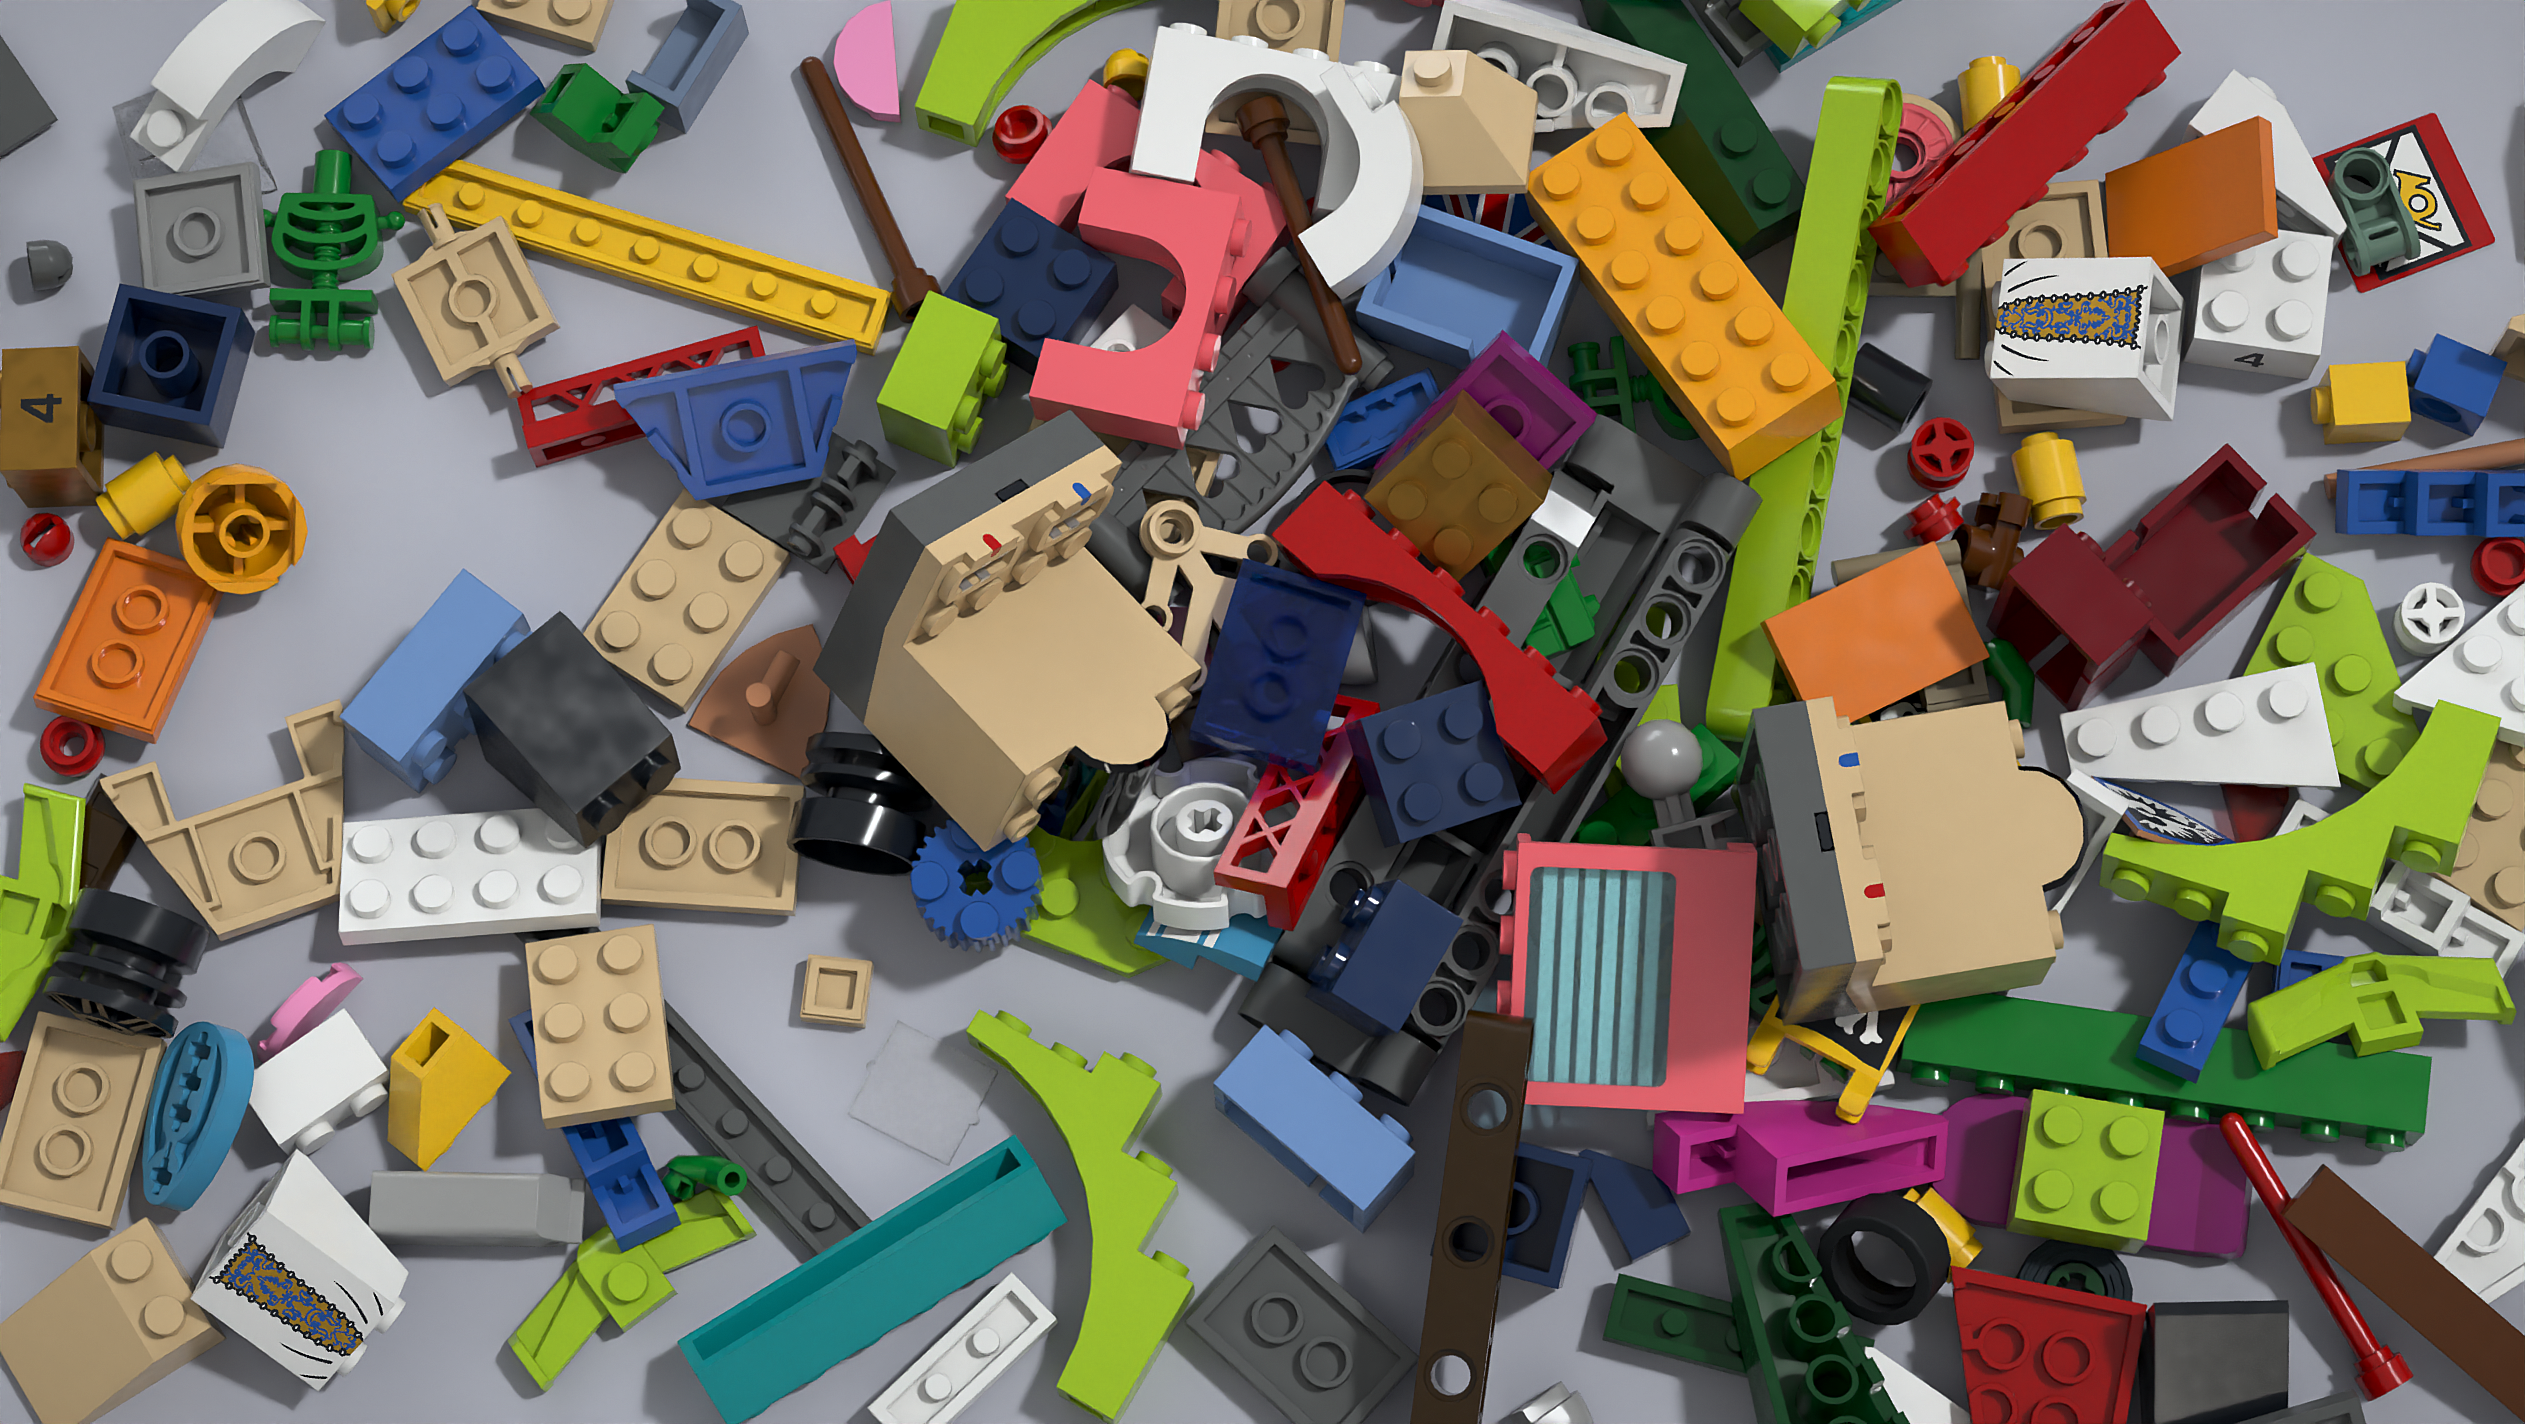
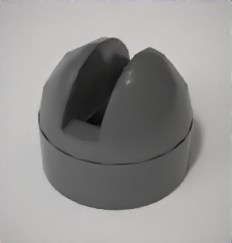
[26,240,73,291]

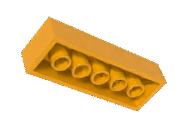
[1524,111,1843,481]

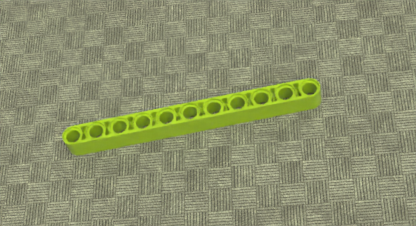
[1706,76,1903,743]

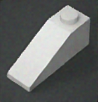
[2180,69,2347,253]

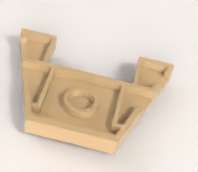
[99,699,345,941]

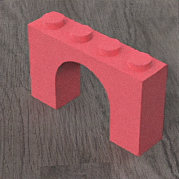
[1005,79,1292,338]
[1029,166,1252,450]

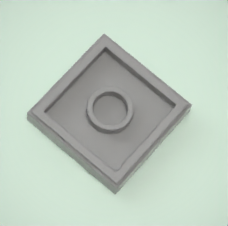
[132,161,271,299]

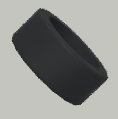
[1816,1193,1951,1325]

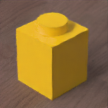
[2310,361,2411,445]

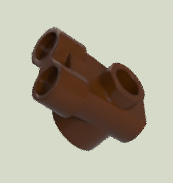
[1951,492,2033,593]

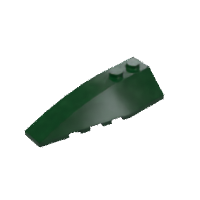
[1580,0,1806,262]
[1717,1202,1910,1424]

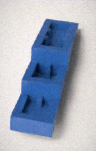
[2335,469,2525,537]
[508,1009,681,1252]

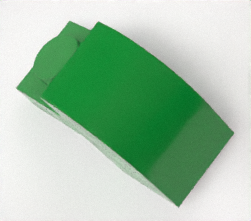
[529,63,665,174]

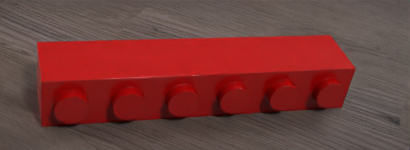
[1866,0,2181,288]

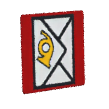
[2312,113,2495,293]

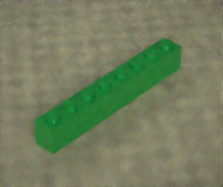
[1896,993,2432,1152]

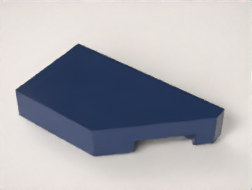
[1577,1149,1691,1264]

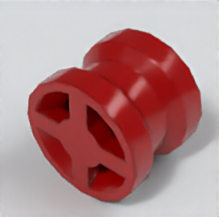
[1907,417,1974,492]

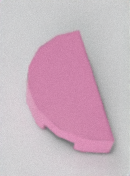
[833,0,901,123]
[257,962,363,1064]

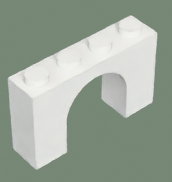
[1128,23,1402,224]

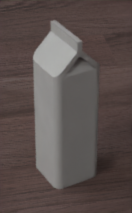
[368,1171,586,1247]

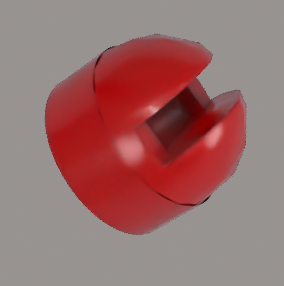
[20,513,74,567]

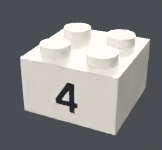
[2183,229,2334,380]

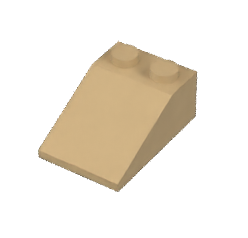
[0,1217,227,1424]

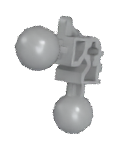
[1528,719,1746,961]

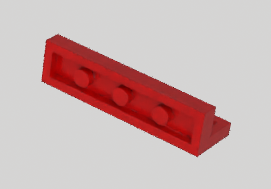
[517,325,766,468]
[1213,688,1380,932]

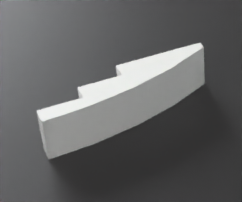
[2275,798,2525,982]

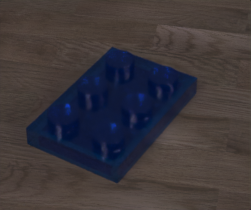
[1189,558,1367,775]

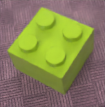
[876,290,1010,469]
[2006,1089,2165,1254]

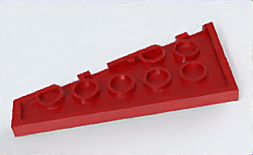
[1949,1265,2147,1424]

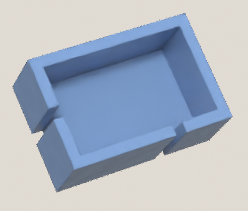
[1356,204,1581,370]
[339,568,533,794]
[1213,1025,1416,1233]

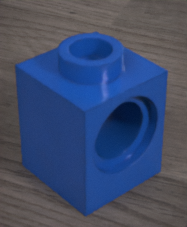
[2406,333,2508,437]

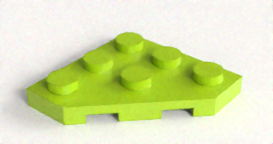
[2242,552,2421,794]
[965,776,1171,978]

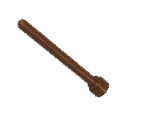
[799,56,943,323]
[1235,96,1363,376]

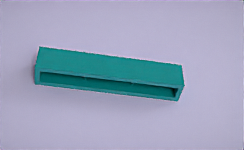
[677,1134,1068,1424]

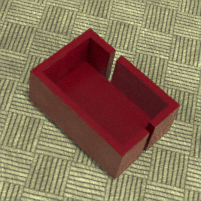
[2104,443,2317,678]
[1986,522,2156,712]

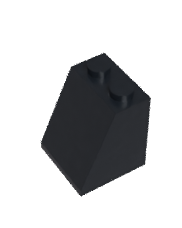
[463,611,681,849]
[2138,1300,2289,1424]

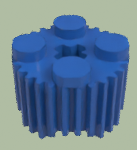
[910,819,1044,952]

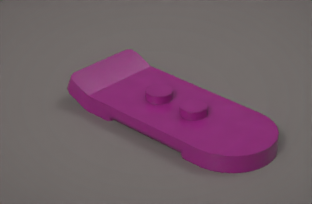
[1928,1093,2255,1259]

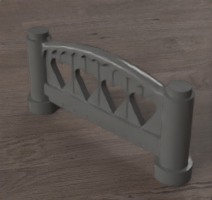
[1084,246,1396,616]

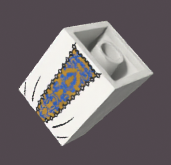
[1984,257,2186,421]
[190,1149,409,1391]

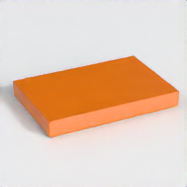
[2105,115,2278,278]
[33,537,224,744]
[1760,541,1990,723]

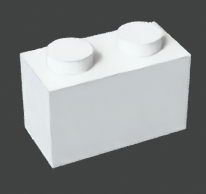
[249,1008,390,1157]

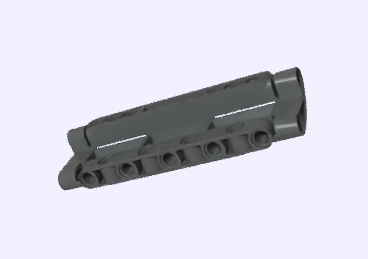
[1238,414,1763,1107]

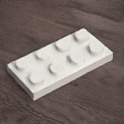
[338,808,602,946]

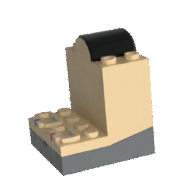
[813,409,1202,852]
[1735,696,2088,1026]

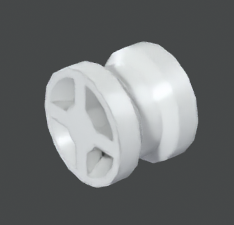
[2392,582,2465,657]

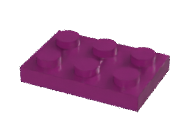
[1374,330,1597,470]

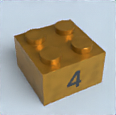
[0,346,105,508]
[1364,389,1553,582]

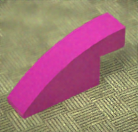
[1652,1100,1949,1217]

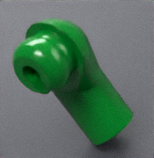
[1982,638,2035,729]
[661,1155,747,1201]

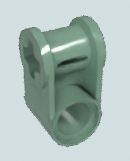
[2327,147,2421,277]

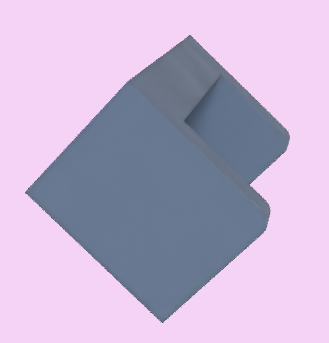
[625,0,749,134]

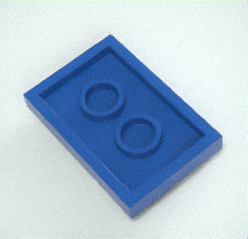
[324,4,546,203]

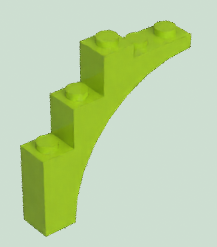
[915,0,1154,148]
[2099,699,2502,966]
[966,1009,1195,1424]

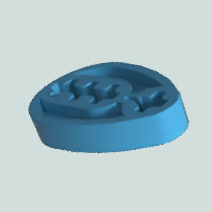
[142,1021,254,1211]

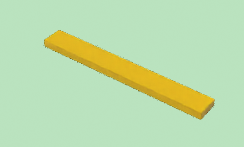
[403,159,893,356]

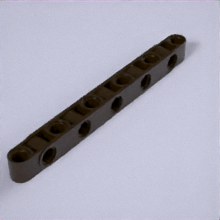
[1410,1009,1535,1424]

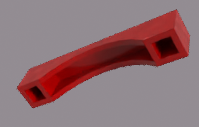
[1271,480,1608,795]

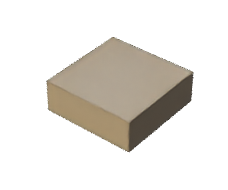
[800,954,874,1028]

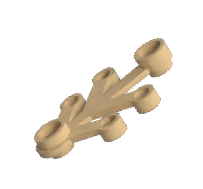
[1139,500,1313,720]

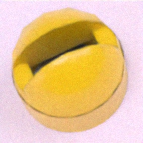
[1103,48,1149,101]

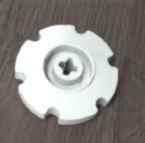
[1102,757,1297,930]

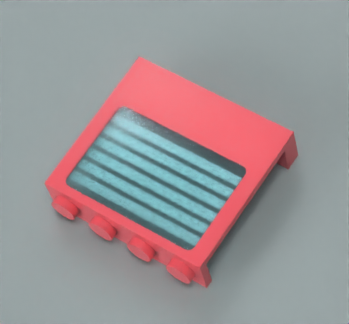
[1496,833,1758,1114]

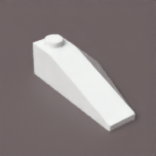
[1432,0,1687,133]

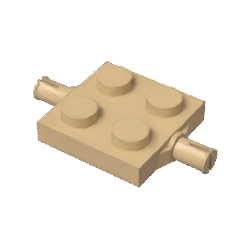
[391,203,560,399]

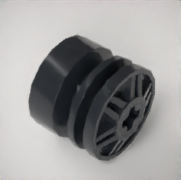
[786,732,934,876]
[42,888,210,1039]

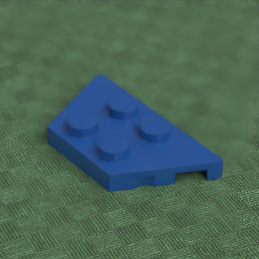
[613,339,857,501]

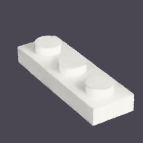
[868,1272,1058,1424]

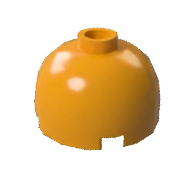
[175,463,308,595]

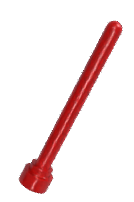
[2219,1113,2414,1402]

